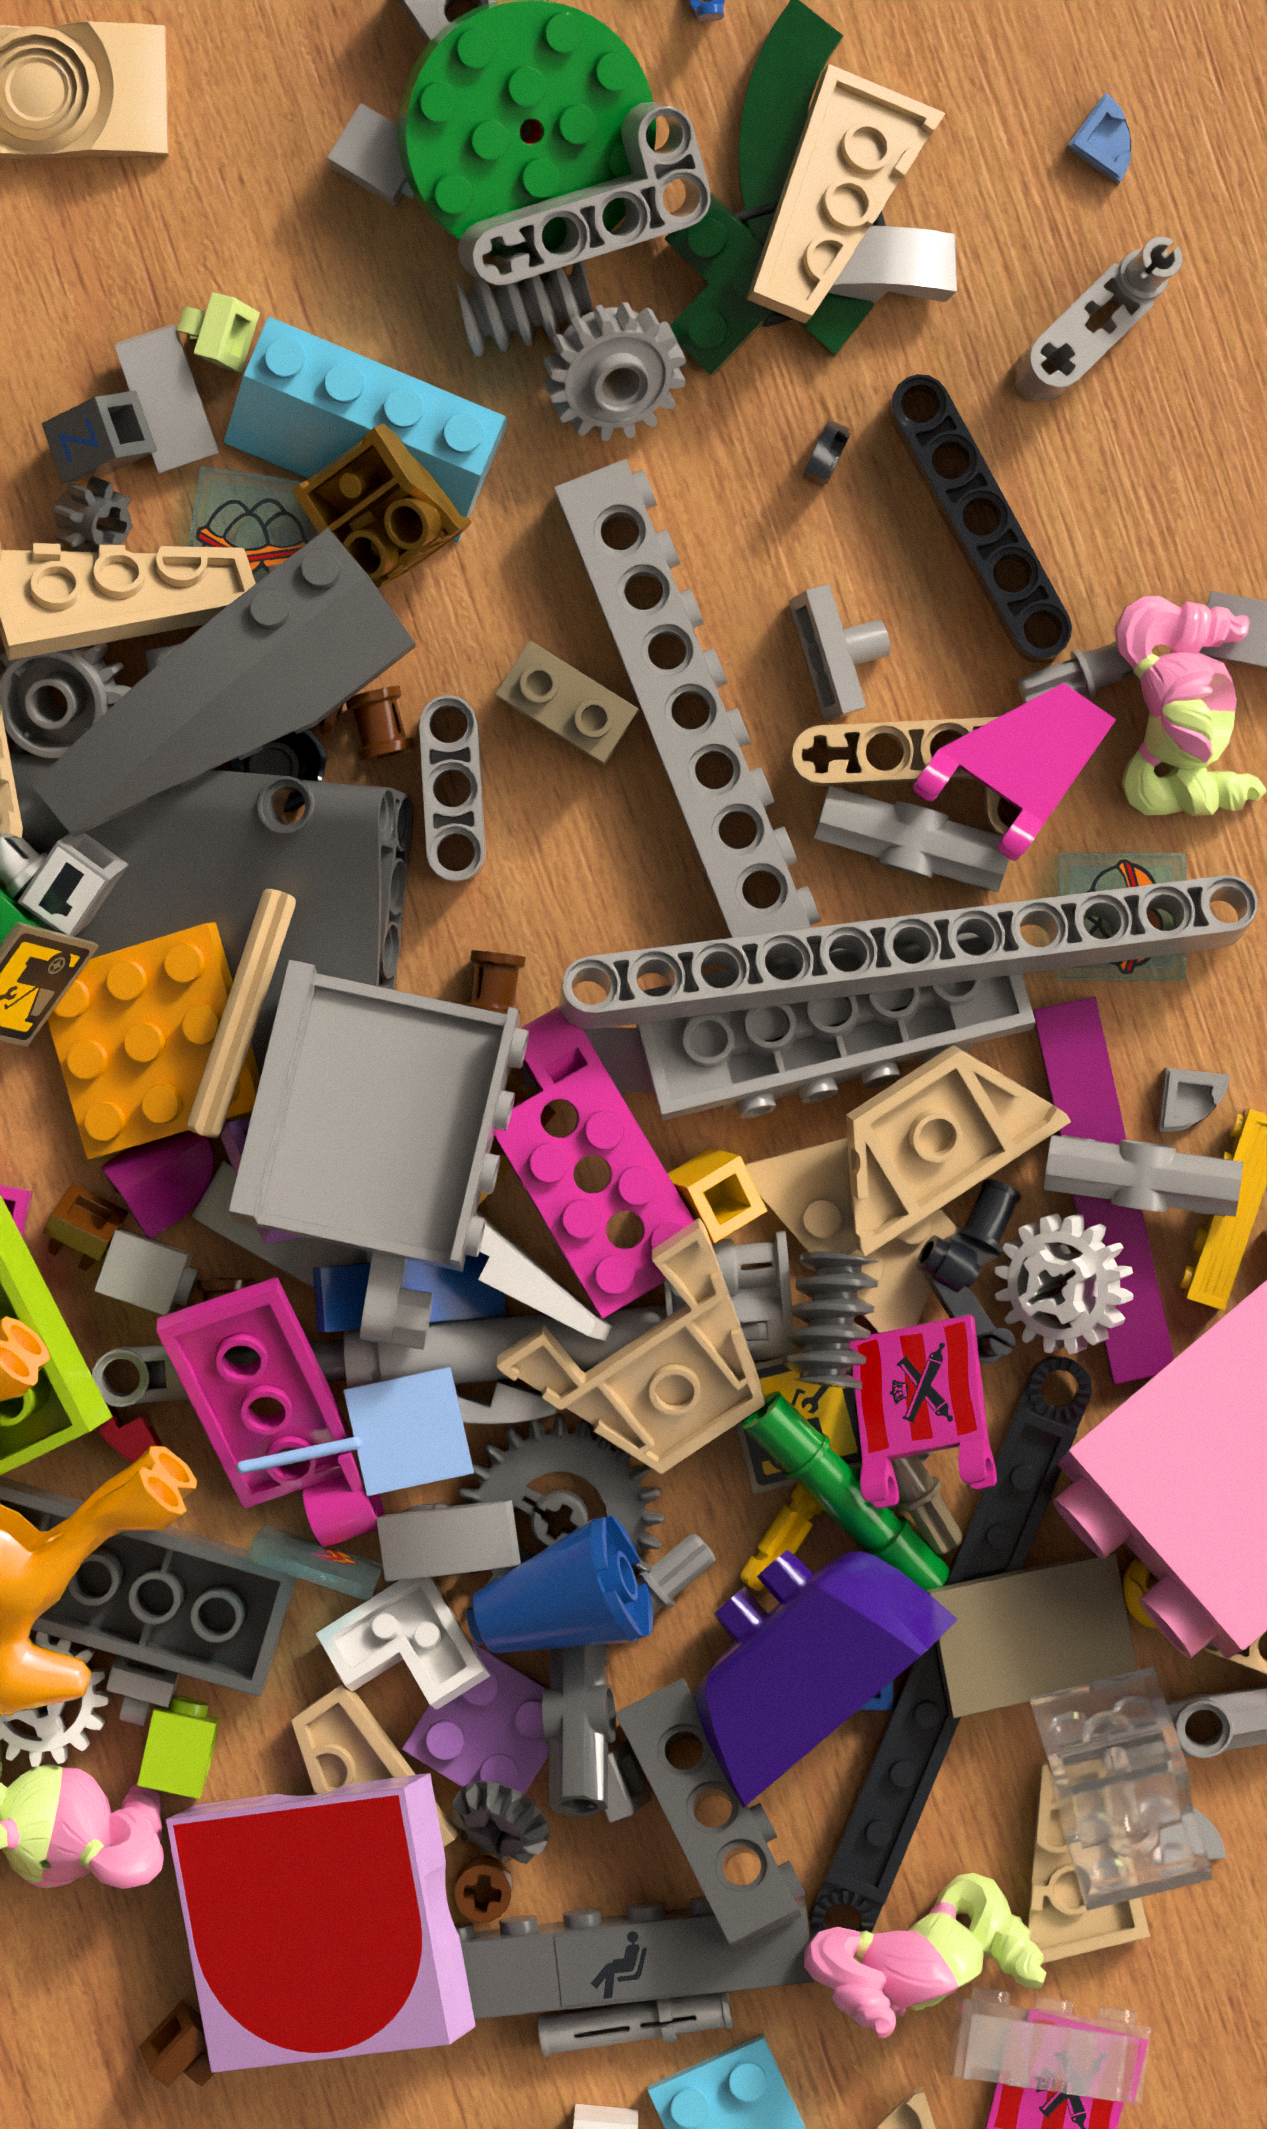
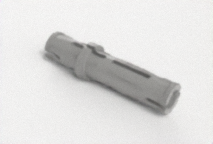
[538,1992,733,2057]

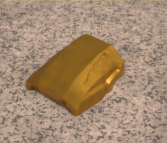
[291,423,472,589]

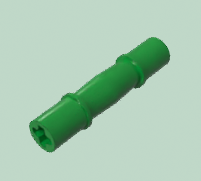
[742,1391,950,1591]

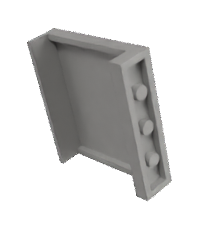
[229,959,529,1272]

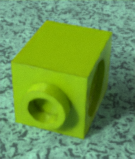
[137,1696,221,1799]

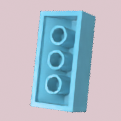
[223,316,508,543]

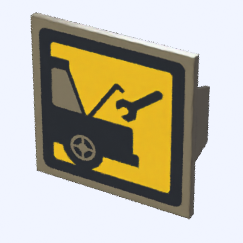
[0,922,99,1047]
[736,1351,862,1495]

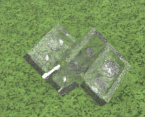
[1029,1666,1213,1911]

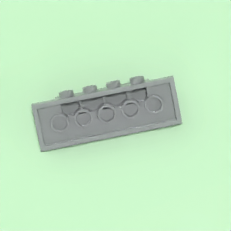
[636,903,1036,1121]

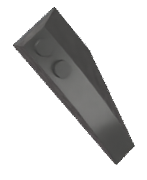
[32,528,416,837]

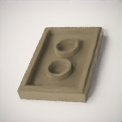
[926,1552,1139,1718]

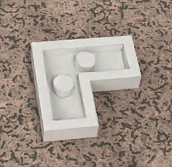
[316,1577,490,1710]

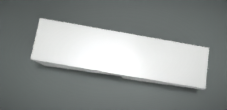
[475,1210,612,1341]

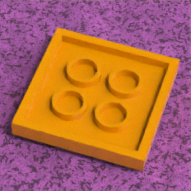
[47,922,261,1160]

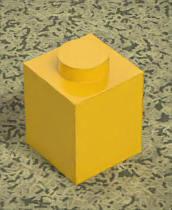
[667,1147,767,1243]

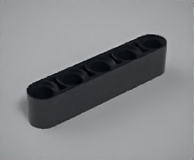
[889,374,1072,663]

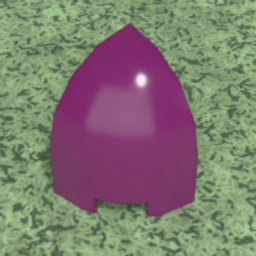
[100,1131,214,1239]

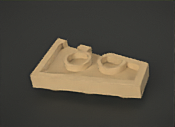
[291,1681,459,1847]
[1027,1747,1150,1963]

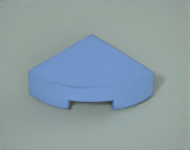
[1067,92,1131,185]

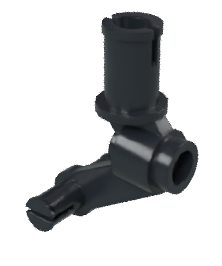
[916,1179,1022,1364]

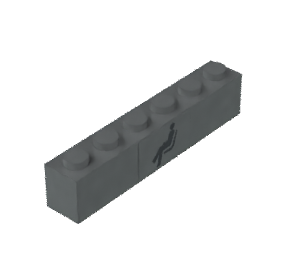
[454,1895,814,2019]

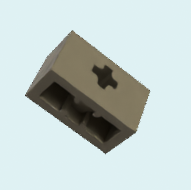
[495,640,639,767]

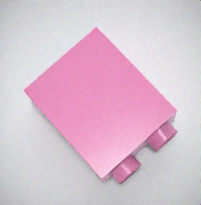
[1053,1280,1267,1659]

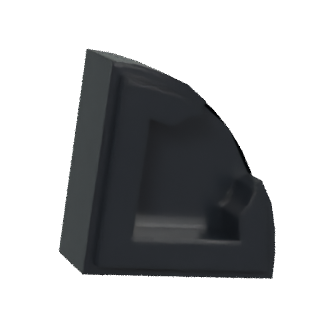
[803,419,851,486]

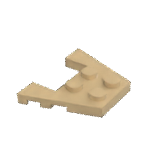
[496,1218,765,1474]

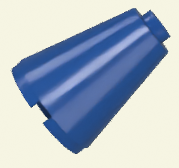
[466,1516,653,1654]

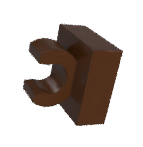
[43,1183,129,1271]
[139,2000,215,2087]

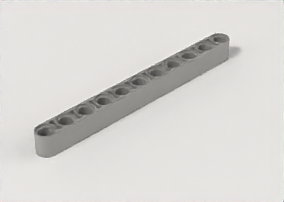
[559,875,1258,1029]

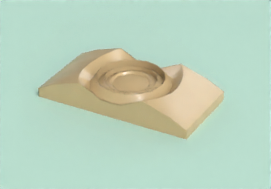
[0,21,169,159]

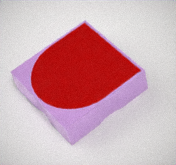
[166,1773,476,2073]

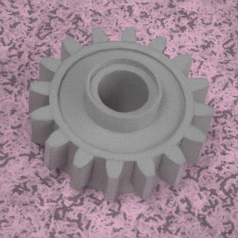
[544,302,686,441]
[0,643,131,758]

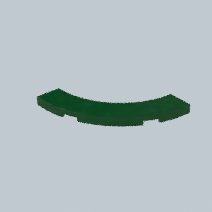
[738,0,875,357]

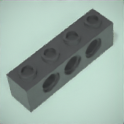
[615,1678,806,1951]

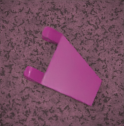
[913,683,1116,861]

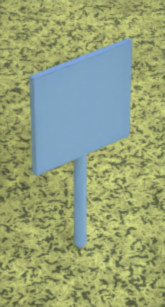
[236,1366,474,1496]

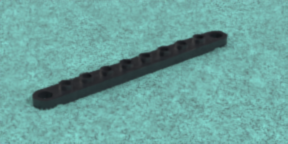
[809,1356,1092,1935]

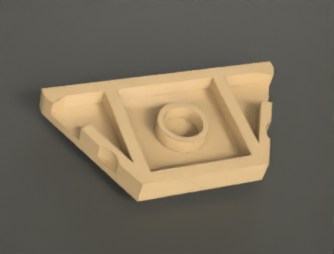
[846,1045,1071,1257]
[745,1138,957,1333]

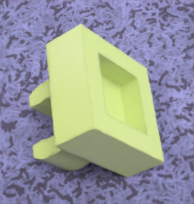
[176,292,260,373]

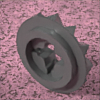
[450,1781,550,1864]

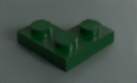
[665,193,775,375]

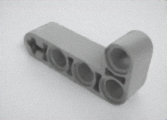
[458,102,711,285]

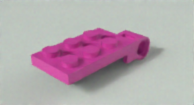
[494,1006,695,1319]
[156,1277,385,1548]

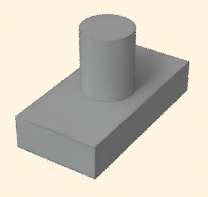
[788,584,891,722]

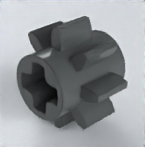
[52,476,133,552]

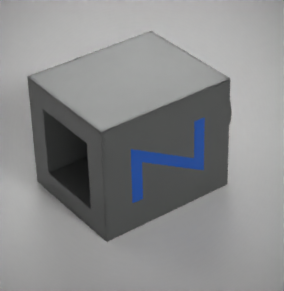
[41,391,157,484]

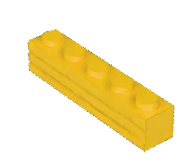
[1179,1108,1267,1311]

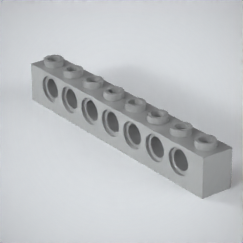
[554,459,821,938]

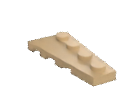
[746,64,945,323]
[0,542,256,661]

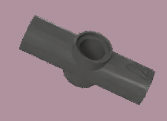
[542,1644,616,1817]

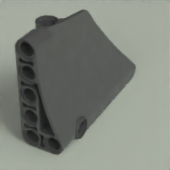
[9,753,413,1077]

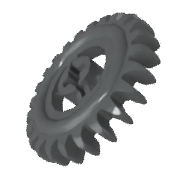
[458,1413,665,1585]

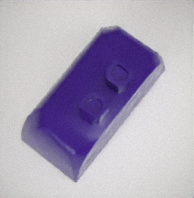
[695,1550,958,1808]

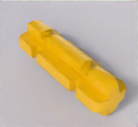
[740,1483,823,1595]

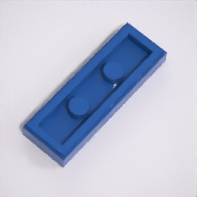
[313,1252,506,1332]

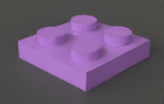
[402,1638,550,1795]

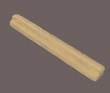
[187,889,296,1138]

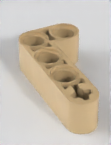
[790,717,1009,836]

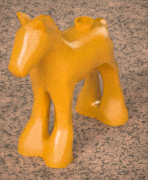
[0,1316,197,1716]

